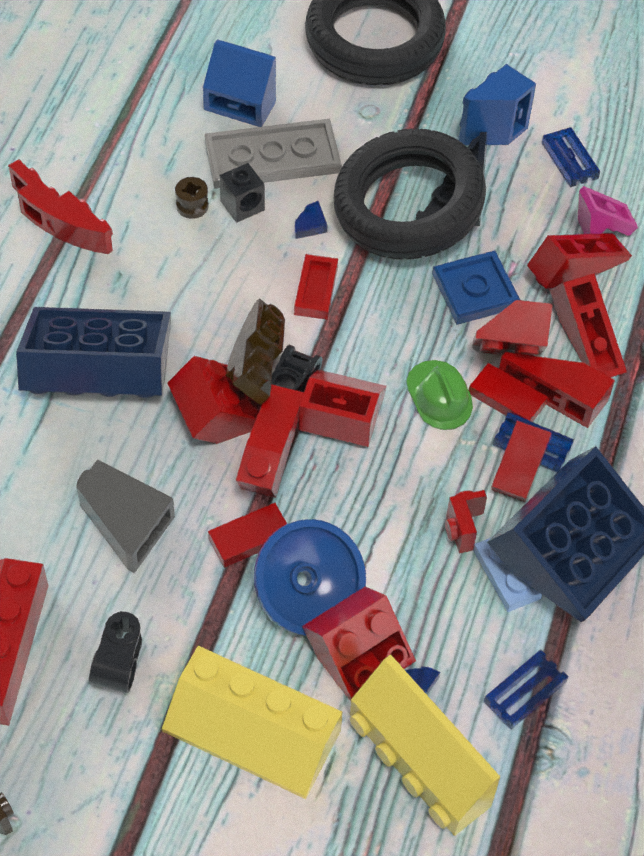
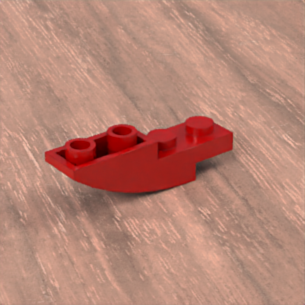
[8,159,113,254]

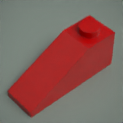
[527,233,632,289]
[550,273,627,377]
[499,352,615,428]
[236,384,304,498]

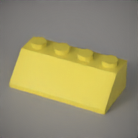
[162,646,343,799]
[349,655,500,836]

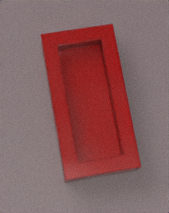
[294,254,339,320]
[469,363,548,425]
[491,421,552,502]
[208,503,287,568]

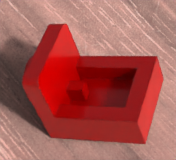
[445,490,487,554]

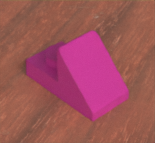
[578,186,638,236]

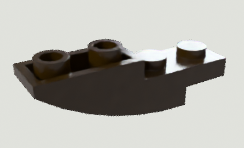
[226,298,285,405]

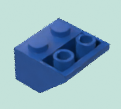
[203,39,276,127]
[459,64,536,145]

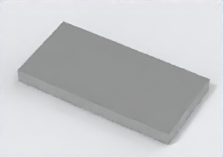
[205,118,342,189]

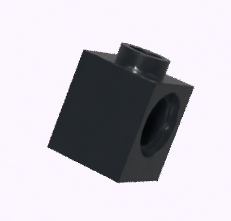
[219,163,265,223]

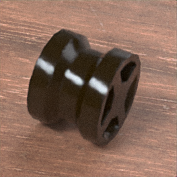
[175,177,209,219]

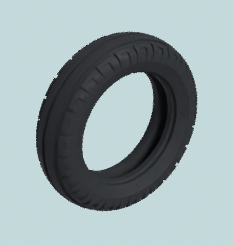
[305,0,446,85]
[334,129,486,260]

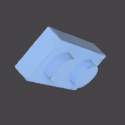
[473,537,542,612]

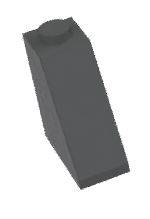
[76,459,175,574]

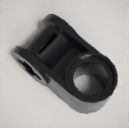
[271,344,323,392]
[89,611,142,693]

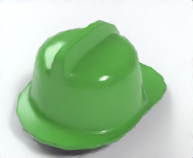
[406,360,473,430]

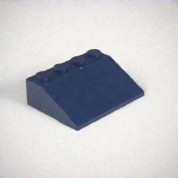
[16,307,171,398]
[487,446,644,622]

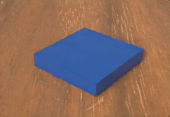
[432,250,520,325]

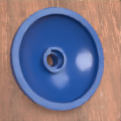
[254,519,366,636]

